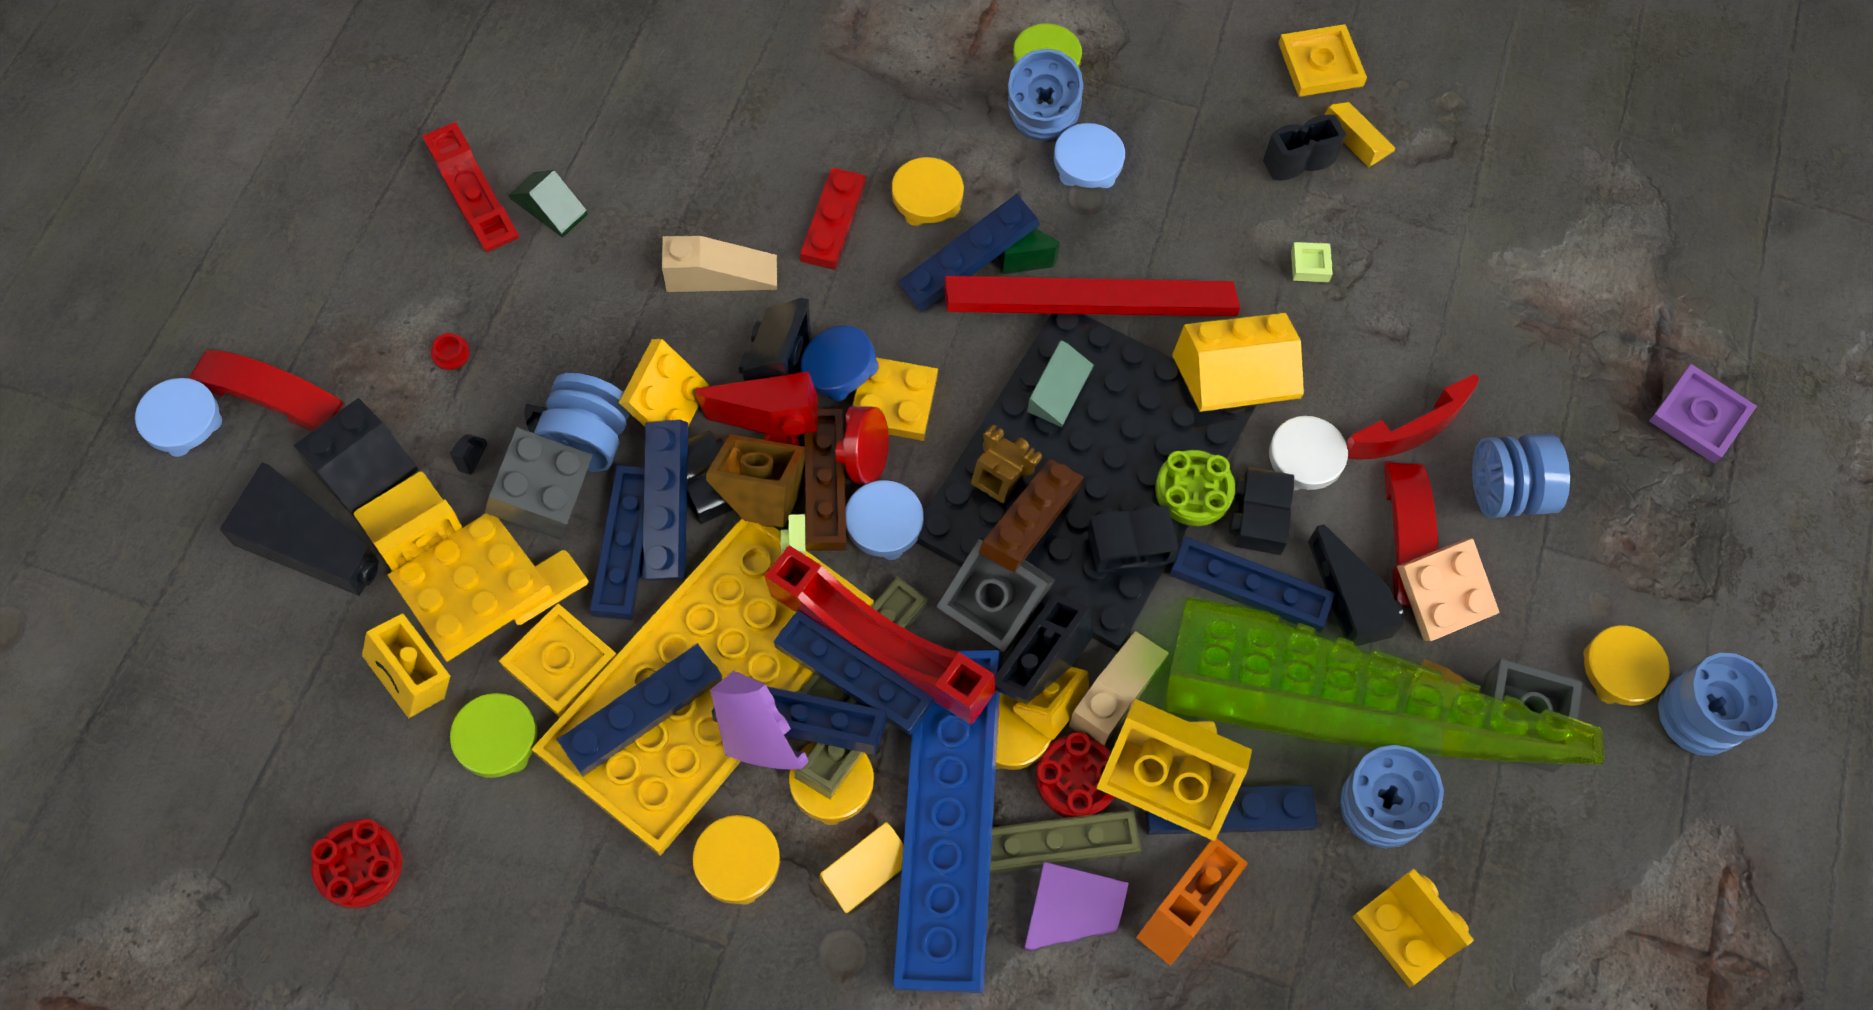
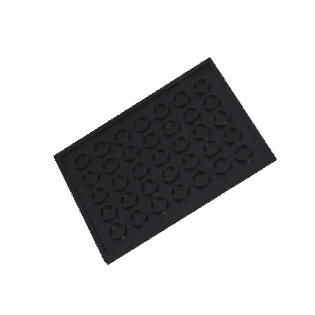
[916,314,1257,652]

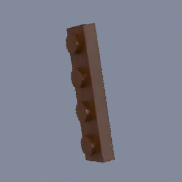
[804,409,846,551]
[979,459,1084,573]

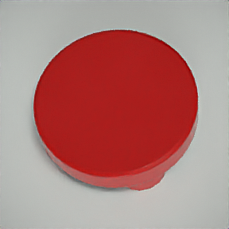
[836,406,889,484]
[1035,732,1115,818]
[311,819,403,909]

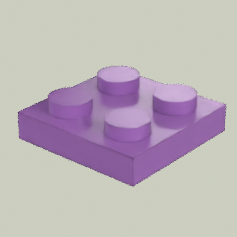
[1649,364,1757,464]

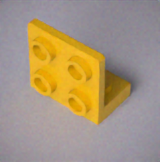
[354,472,462,571]
[1352,869,1474,988]

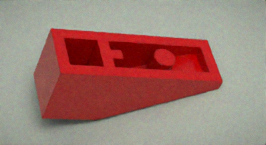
[696,371,818,437]

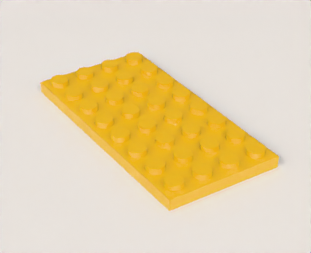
[532,519,874,856]

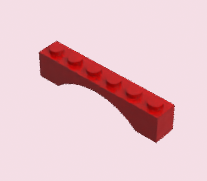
[764,545,995,725]

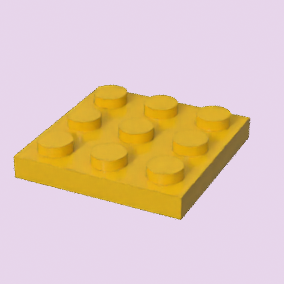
[388,513,552,662]

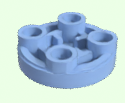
[1054,123,1125,188]
[135,378,222,457]
[845,480,924,560]

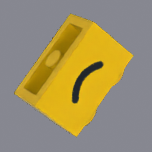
[362,613,450,719]

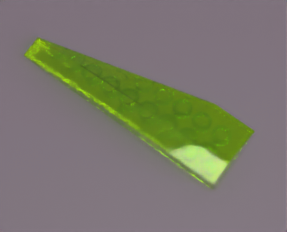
[1164,597,1604,764]

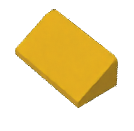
[1325,102,1396,168]
[513,550,589,625]
[1013,667,1089,740]
[819,822,904,915]

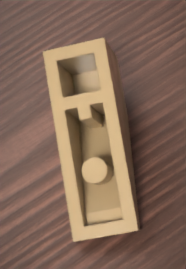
[662,236,777,292]
[1068,631,1169,746]

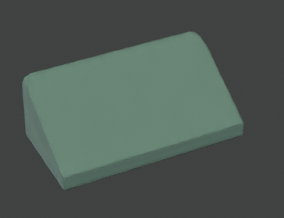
[1027,340,1094,427]

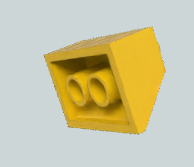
[1172,313,1304,412]
[1097,698,1252,841]

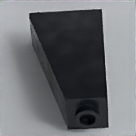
[220,462,379,596]

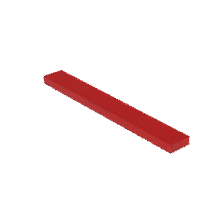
[944,276,1241,316]

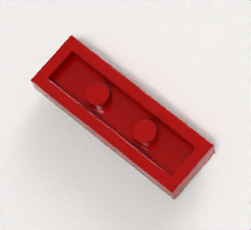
[800,167,866,270]

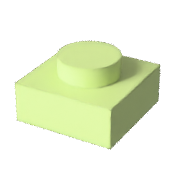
[1291,242,1333,282]
[781,514,806,555]

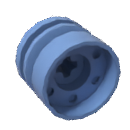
[1008,49,1084,141]
[534,373,630,472]
[1472,433,1570,518]
[1658,653,1778,756]
[1339,745,1444,849]

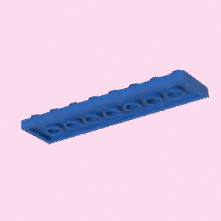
[893,650,1002,994]

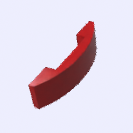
[422,121,520,253]
[188,350,343,431]
[1346,373,1480,460]
[1384,462,1438,608]

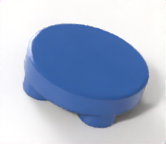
[801,326,879,401]

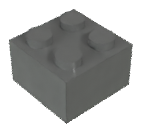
[485,427,593,540]
[937,536,1055,652]
[1472,659,1583,773]

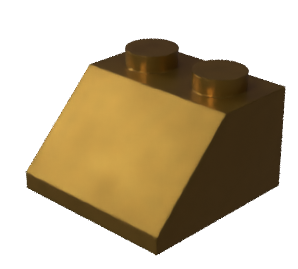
[706,434,805,527]

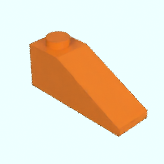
[1136,838,1248,966]

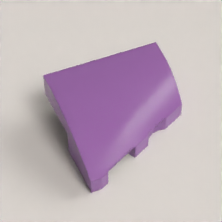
[711,671,808,769]
[1024,862,1128,951]

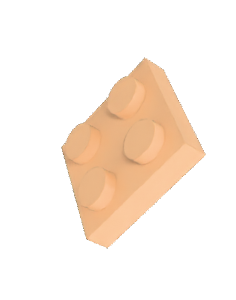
[1397,538,1500,641]

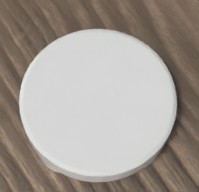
[1269,416,1348,490]

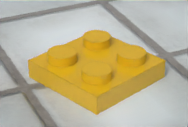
[1278,24,1367,97]
[618,339,710,427]
[853,357,938,441]
[499,603,617,718]

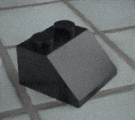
[739,298,811,381]
[294,398,418,518]

